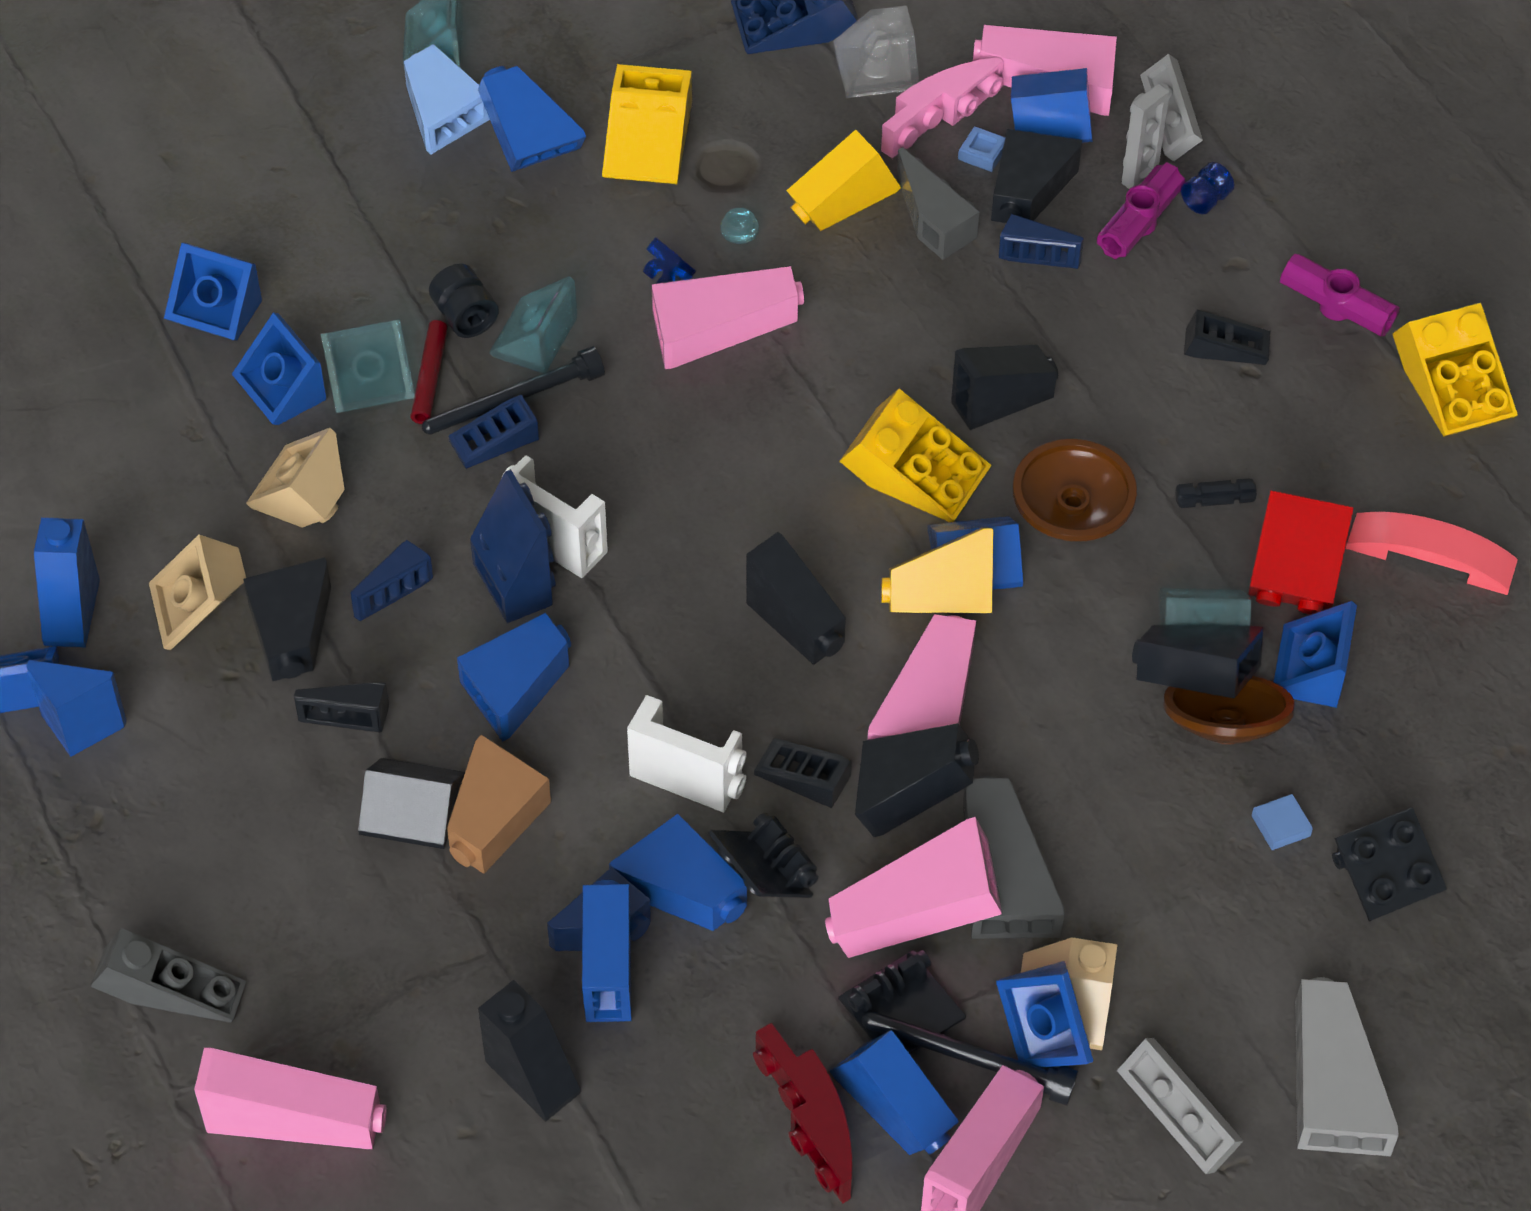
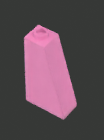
[973,25,1117,116]
[652,266,804,369]
[868,614,976,740]
[825,817,1002,958]
[194,1047,387,1150]
[921,1065,1044,1211]

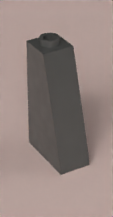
[963,776,1064,939]

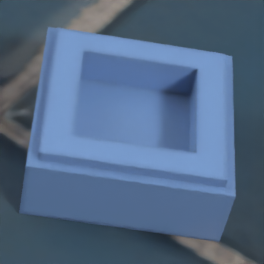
[958,126,1005,172]
[1252,794,1313,850]

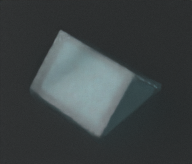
[402,0,463,67]
[489,276,577,373]
[320,319,415,413]
[1159,588,1251,626]

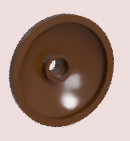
[1013,439,1137,541]
[1163,676,1295,744]

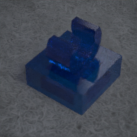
[643,237,696,284]

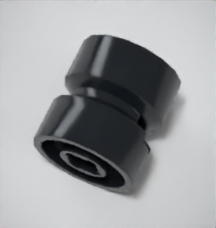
[429,263,499,338]

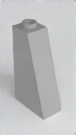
[1295,977,1398,1156]

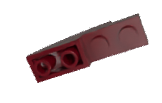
[753,1023,852,1204]

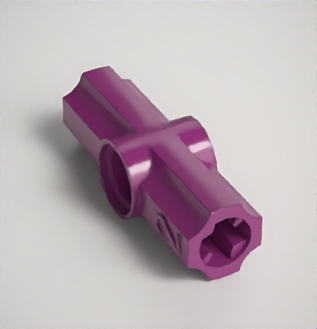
[1097,162,1185,260]
[1280,253,1400,336]

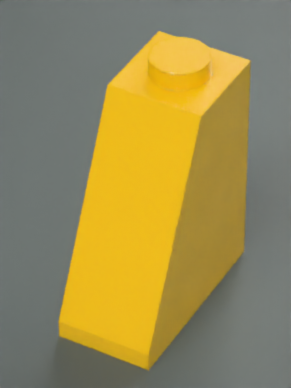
[786,130,901,231]
[881,527,993,613]

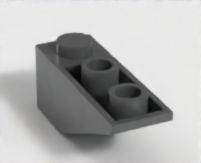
[897,147,979,260]
[90,928,246,1023]

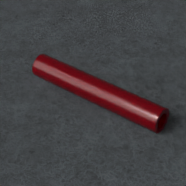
[410,320,448,424]

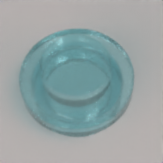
[720,208,759,244]

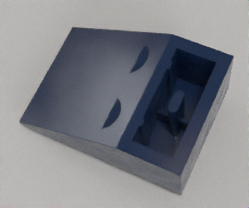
[731,0,861,54]
[470,469,556,623]

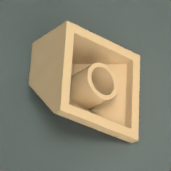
[246,428,345,528]
[149,534,246,650]
[1021,937,1117,1050]

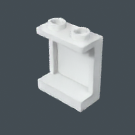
[502,455,608,578]
[627,695,746,813]

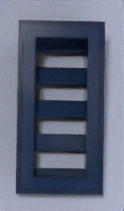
[999,214,1084,269]
[448,395,539,469]
[351,540,433,621]

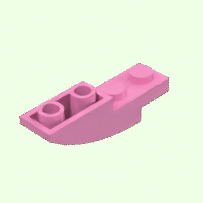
[881,57,1004,158]

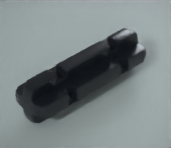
[1175,478,1257,508]

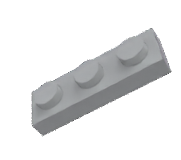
[1140,54,1203,161]
[1121,84,1170,189]
[1117,1038,1243,1174]

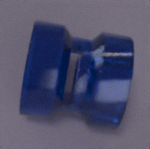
[1181,162,1235,215]

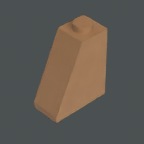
[447,735,551,874]

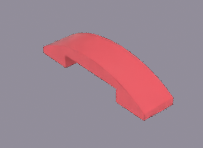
[1346,512,1518,595]

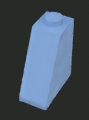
[404,44,490,154]

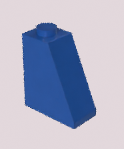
[478,66,586,172]
[34,517,100,648]
[457,613,571,742]
[609,814,747,931]
[582,880,632,1022]
[829,1030,959,1155]

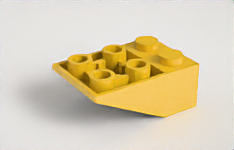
[602,64,692,184]
[1392,303,1518,437]
[839,388,992,522]

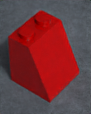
[1248,490,1354,615]

